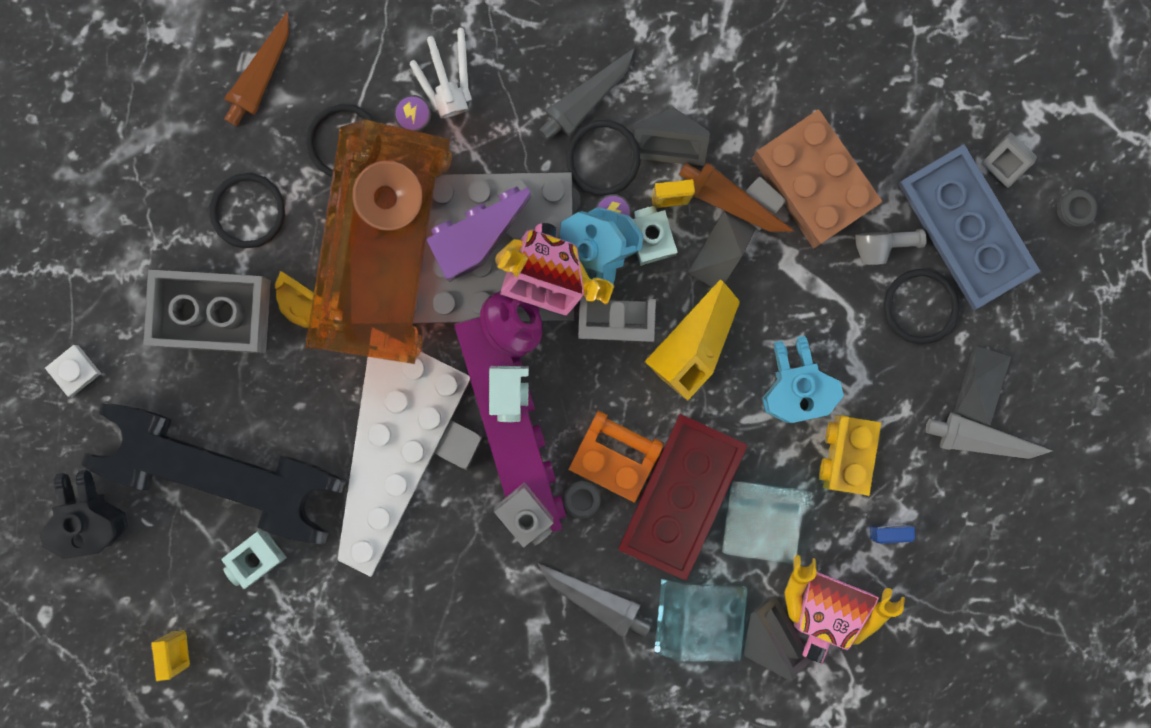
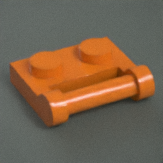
[568,410,664,503]

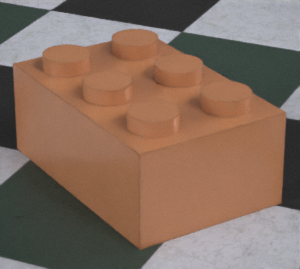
[751,109,883,249]

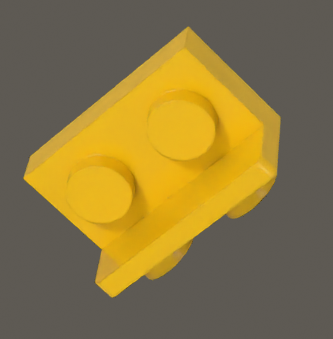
[819,415,881,496]

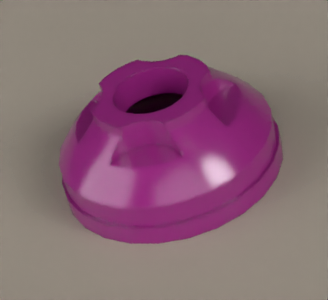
[480,291,543,358]

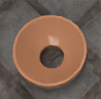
[352,161,422,231]

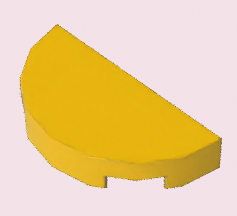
[275,271,344,328]

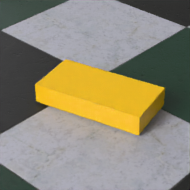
[651,179,695,208]
[151,630,190,681]

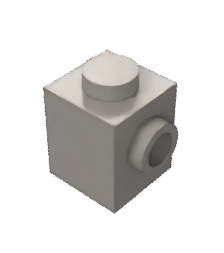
[494,482,554,548]

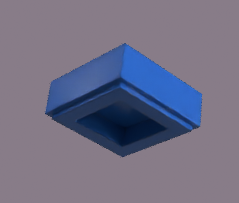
[869,524,915,544]

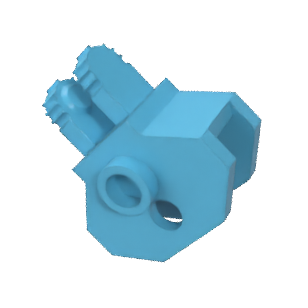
[560,207,643,285]
[762,336,844,423]

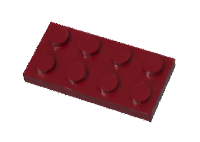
[618,414,748,581]

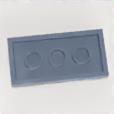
[898,144,1040,310]

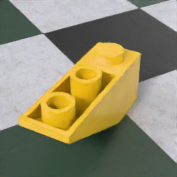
[645,280,740,401]

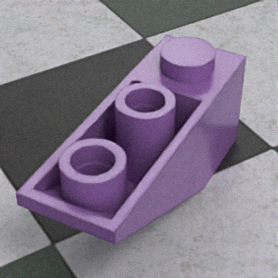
[426,186,531,282]

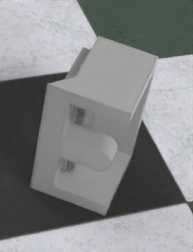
[578,297,656,342]

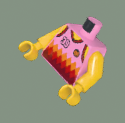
[495,223,614,316]
[784,555,905,664]

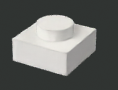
[45,345,101,397]

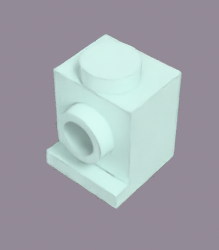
[632,206,678,266]
[489,366,529,422]
[221,530,287,589]

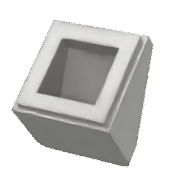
[981,132,1037,188]
[745,176,786,231]
[435,420,484,470]

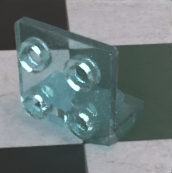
[722,480,812,564]
[655,579,747,661]

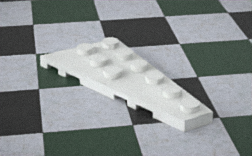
[338,327,471,577]

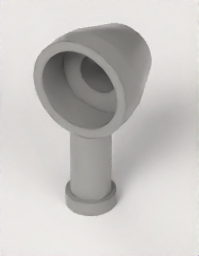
[855,229,926,265]

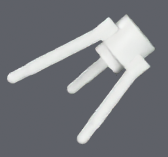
[410,28,472,118]

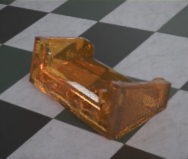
[305,119,452,364]

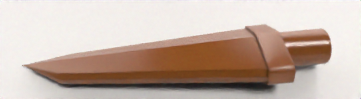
[224,11,289,127]
[679,163,795,232]

